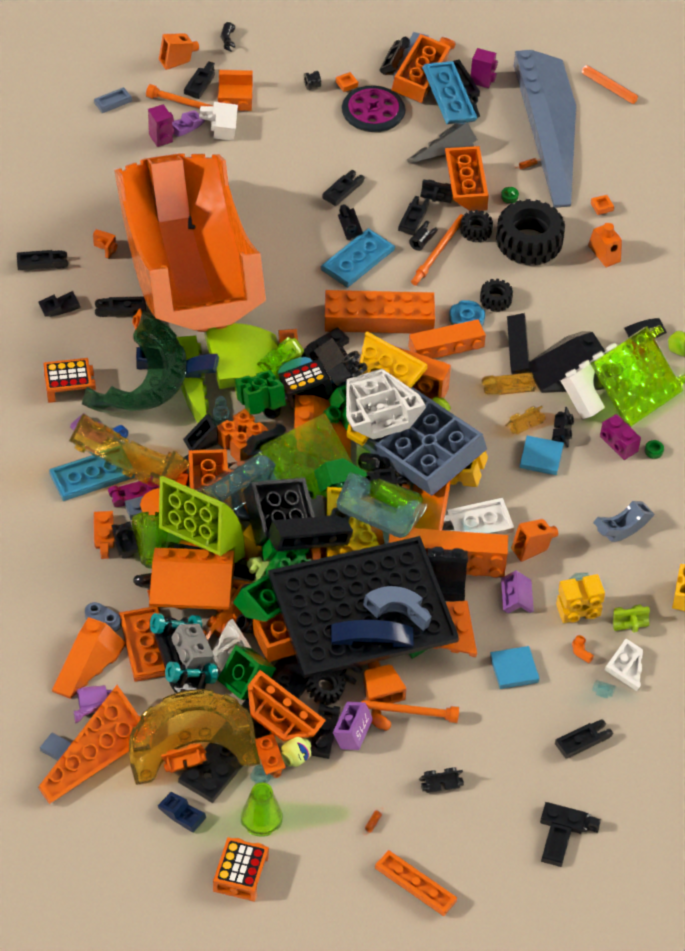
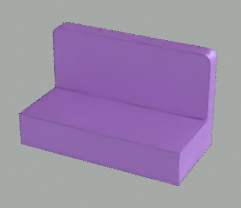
[501,570,534,614]

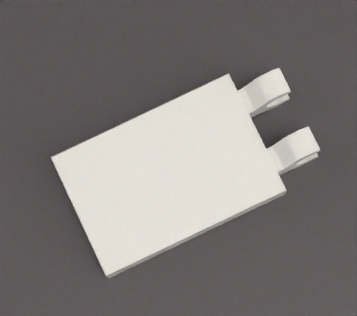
[442,498,514,535]

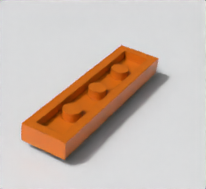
[375,850,457,916]

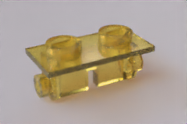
[505,406,546,434]

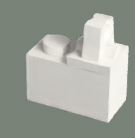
[199,102,238,141]

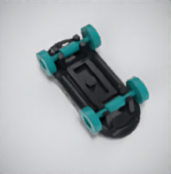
[150,613,218,700]

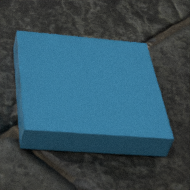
[519,435,564,475]
[490,646,540,689]

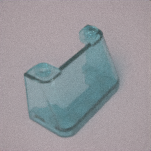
[337,472,427,538]

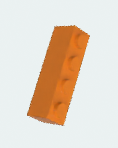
[408,319,486,359]

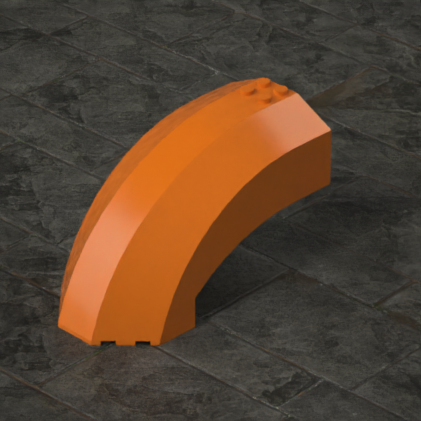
[114,153,266,332]

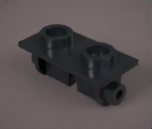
[338,204,363,240]
[552,407,574,447]
[419,767,464,793]

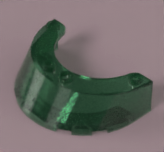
[82,311,187,414]

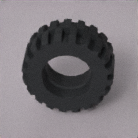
[496,199,565,265]

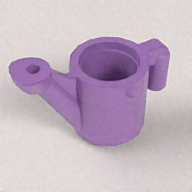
[74,685,111,724]

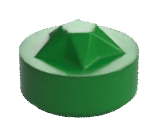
[501,187,519,203]

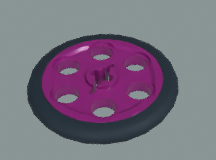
[342,85,406,132]

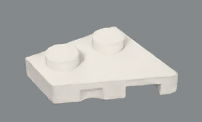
[211,619,251,673]
[604,639,643,691]

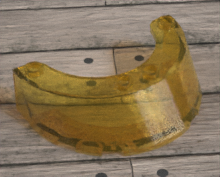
[69,414,190,485]
[129,689,261,785]

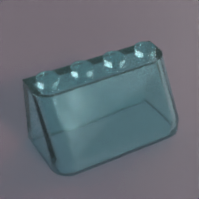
[196,455,276,511]

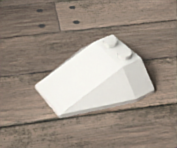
[346,369,426,439]

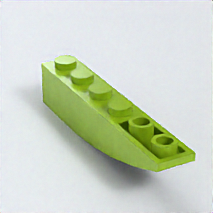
[174,335,210,423]

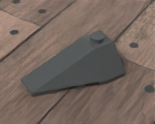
[407,122,478,163]

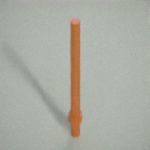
[411,214,464,286]

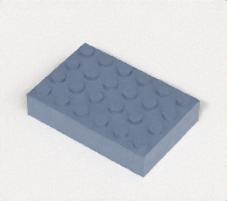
[357,387,487,496]

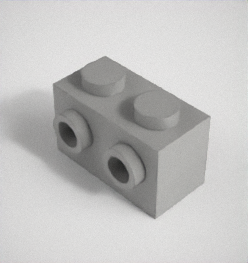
[171,624,214,669]

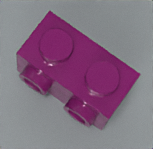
[471,48,498,89]
[148,104,174,147]
[600,414,641,460]

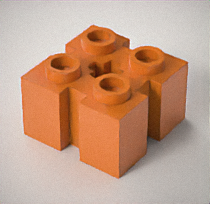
[217,409,268,462]

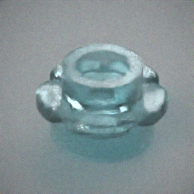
[250,765,271,785]

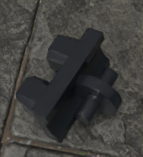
[420,179,453,203]
[111,521,138,559]

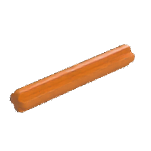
[582,65,638,104]

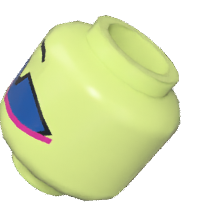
[281,737,311,767]

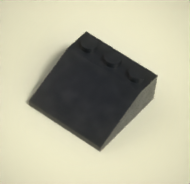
[243,478,315,546]

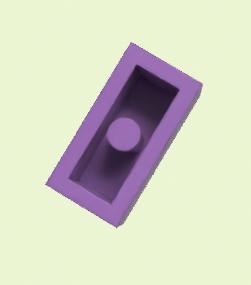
[333,702,373,750]

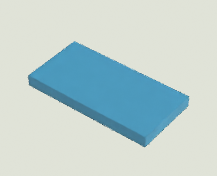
[422,61,477,125]
[321,228,395,288]
[49,446,135,501]

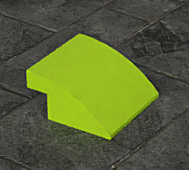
[204,323,285,401]
[159,476,245,563]

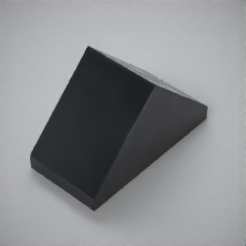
[183,414,218,450]

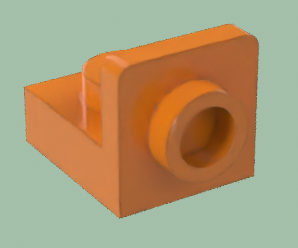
[93,229,118,259]

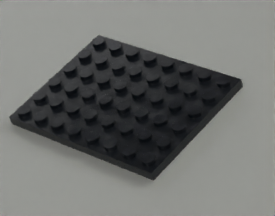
[267,536,459,679]

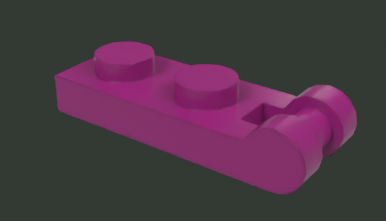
[108,476,160,507]

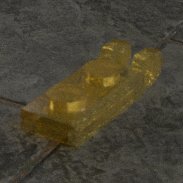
[482,373,536,395]

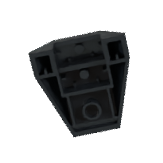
[528,331,616,393]

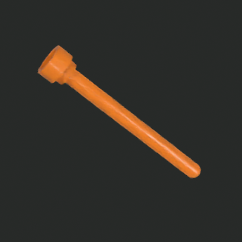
[146,84,213,109]
[361,700,459,723]

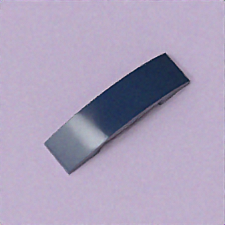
[331,620,414,648]

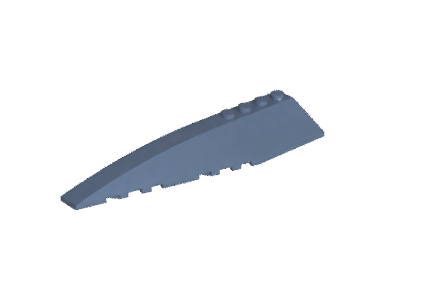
[514,50,576,208]

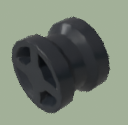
[304,71,321,90]

